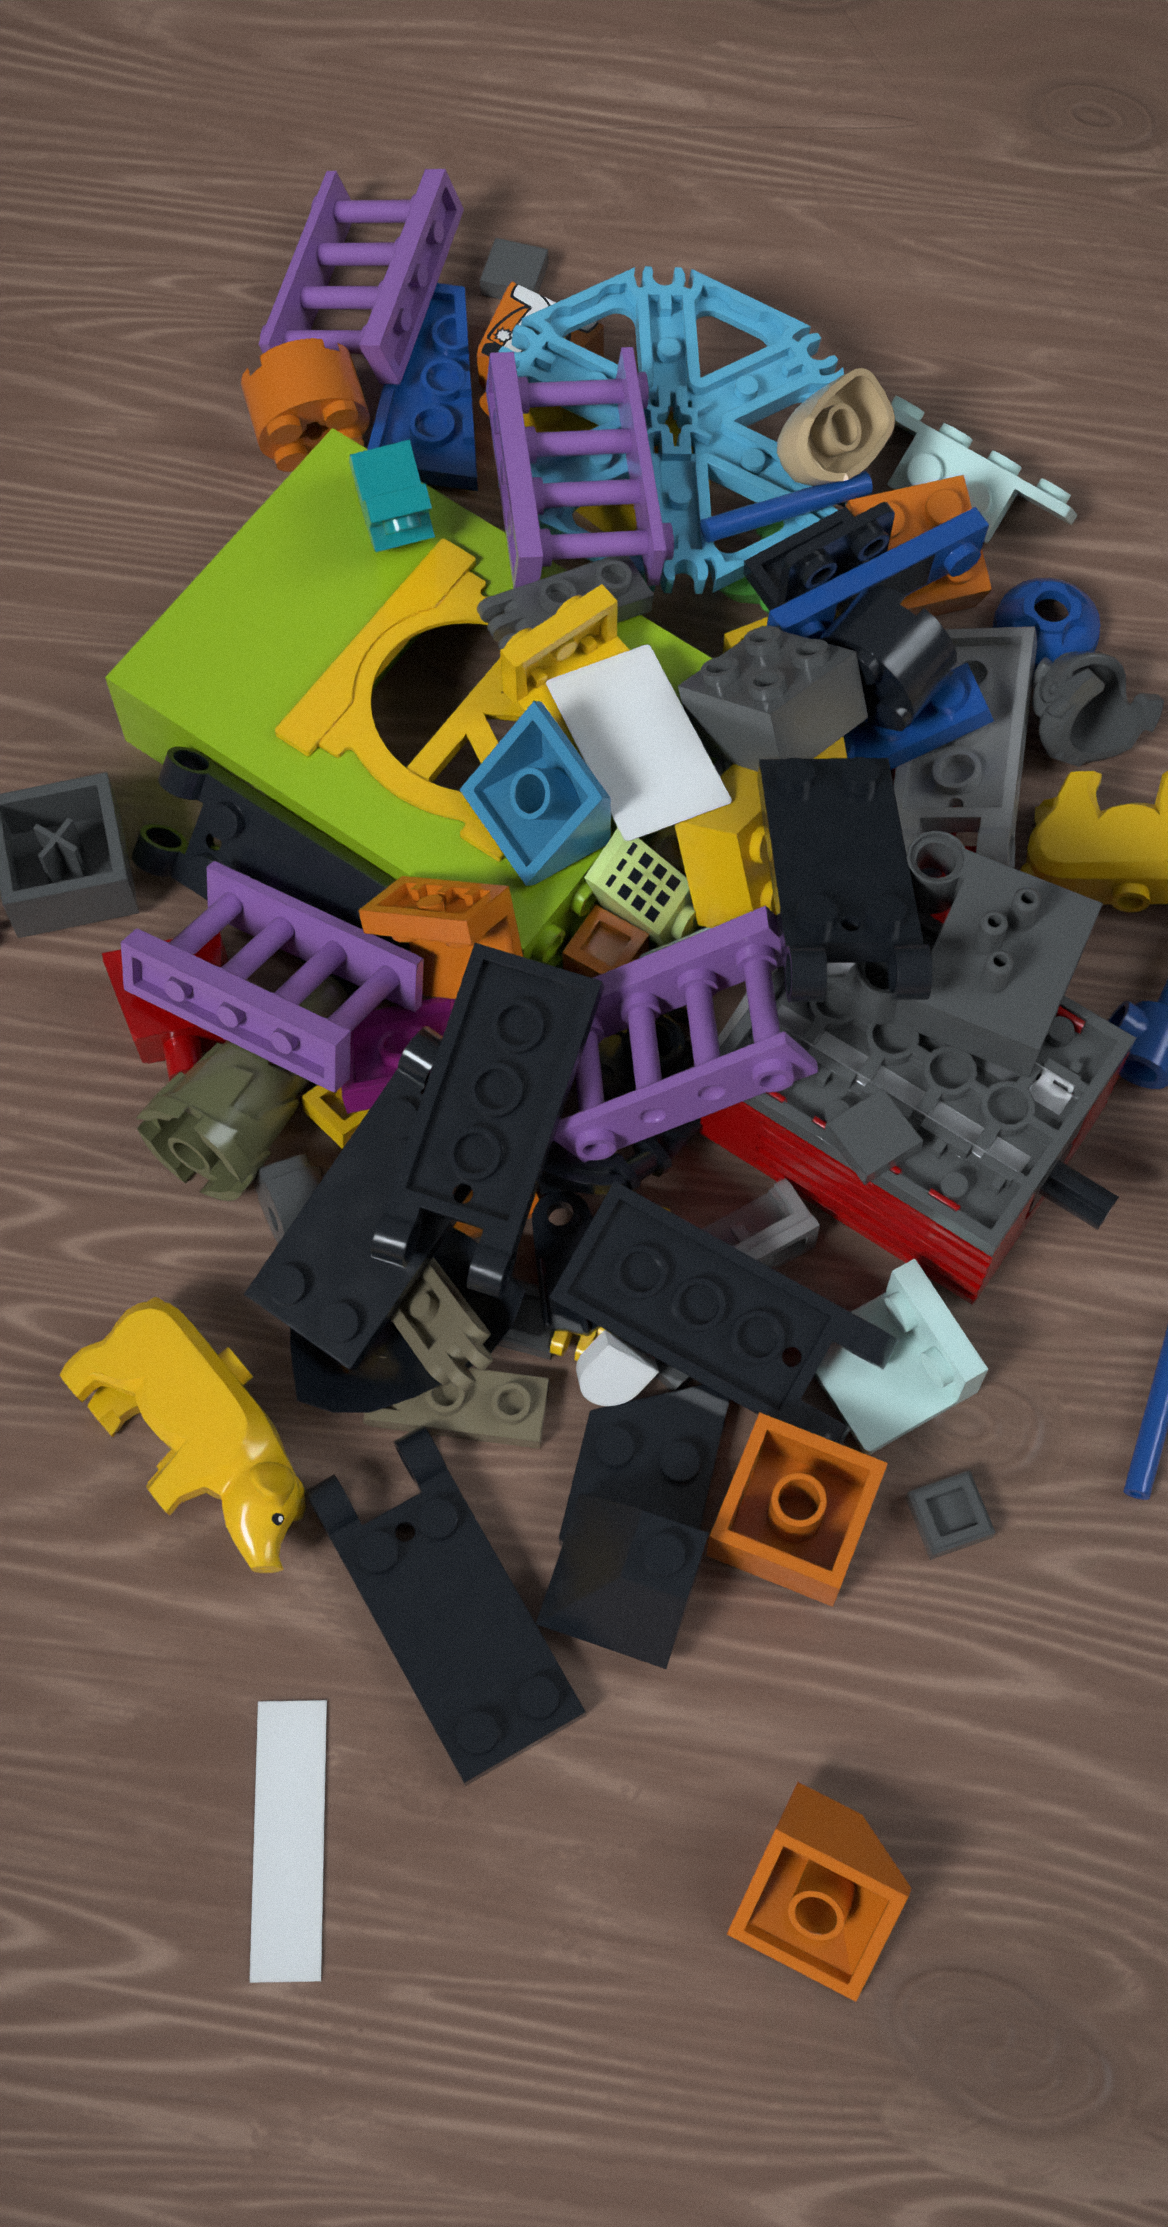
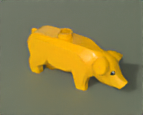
[1020,771,1168,912]
[59,1297,306,1573]

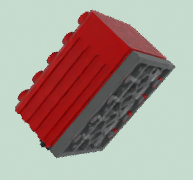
[699,912,1136,1305]

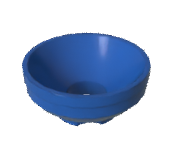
[992,577,1101,673]

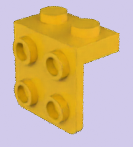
[500,584,629,760]

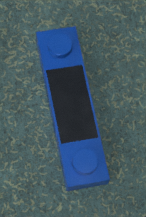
[767,507,989,639]

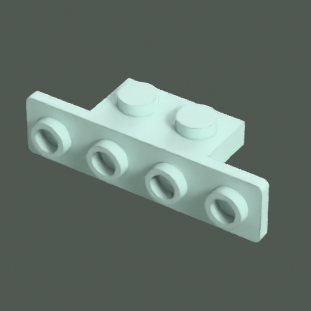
[887,395,1077,544]

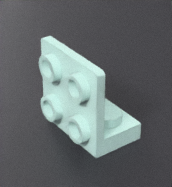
[798,1258,988,1455]

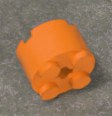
[241,338,370,472]

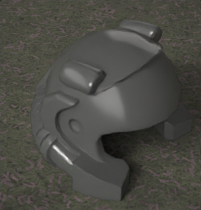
[1032,651,1164,767]

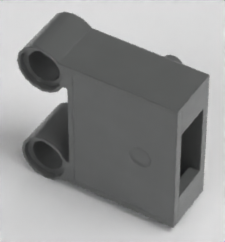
[849,830,1103,1078]

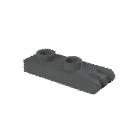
[477,556,654,650]

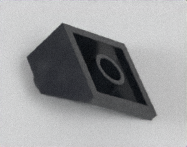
[536,1493,710,1670]

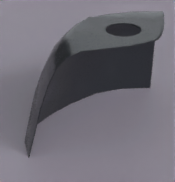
[290,1227,526,1413]

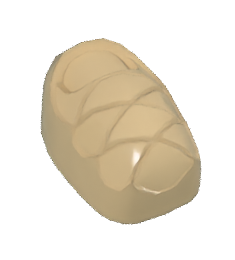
[777,368,895,486]

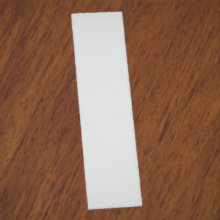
[250,1700,327,1983]

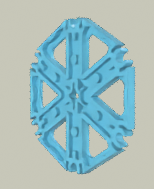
[498,266,847,594]

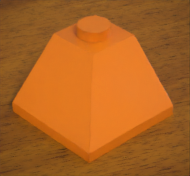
[727,1782,912,2002]

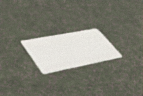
[546,645,732,841]

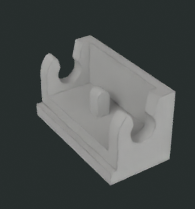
[702,1178,820,1270]

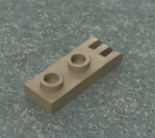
[363,1357,550,1449]

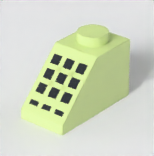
[584,828,699,948]

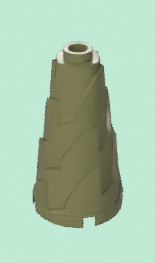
[136,976,347,1201]

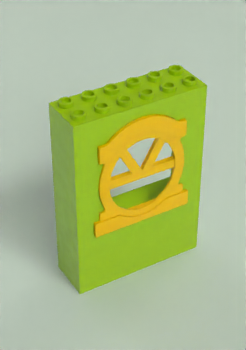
[105,428,717,969]

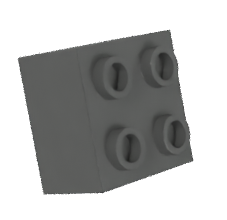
[678,626,868,772]
[0,772,139,938]

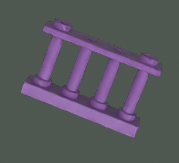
[258,169,464,384]
[486,347,674,589]
[121,861,424,1093]
[554,906,818,1162]

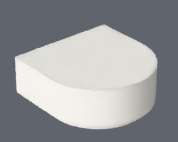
[576,1330,659,1406]

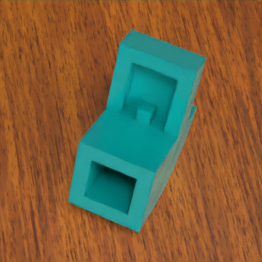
[349,439,435,552]

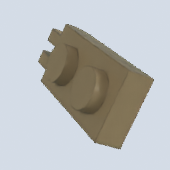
[391,1257,493,1391]

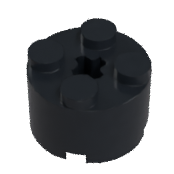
[819,585,957,732]

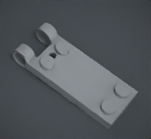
[894,626,1037,868]

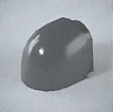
[253,1154,324,1243]

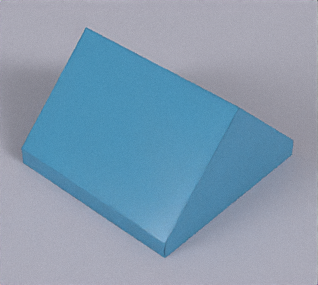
[459,701,611,886]

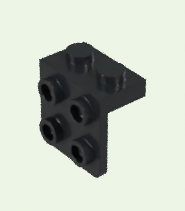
[743,502,895,611]

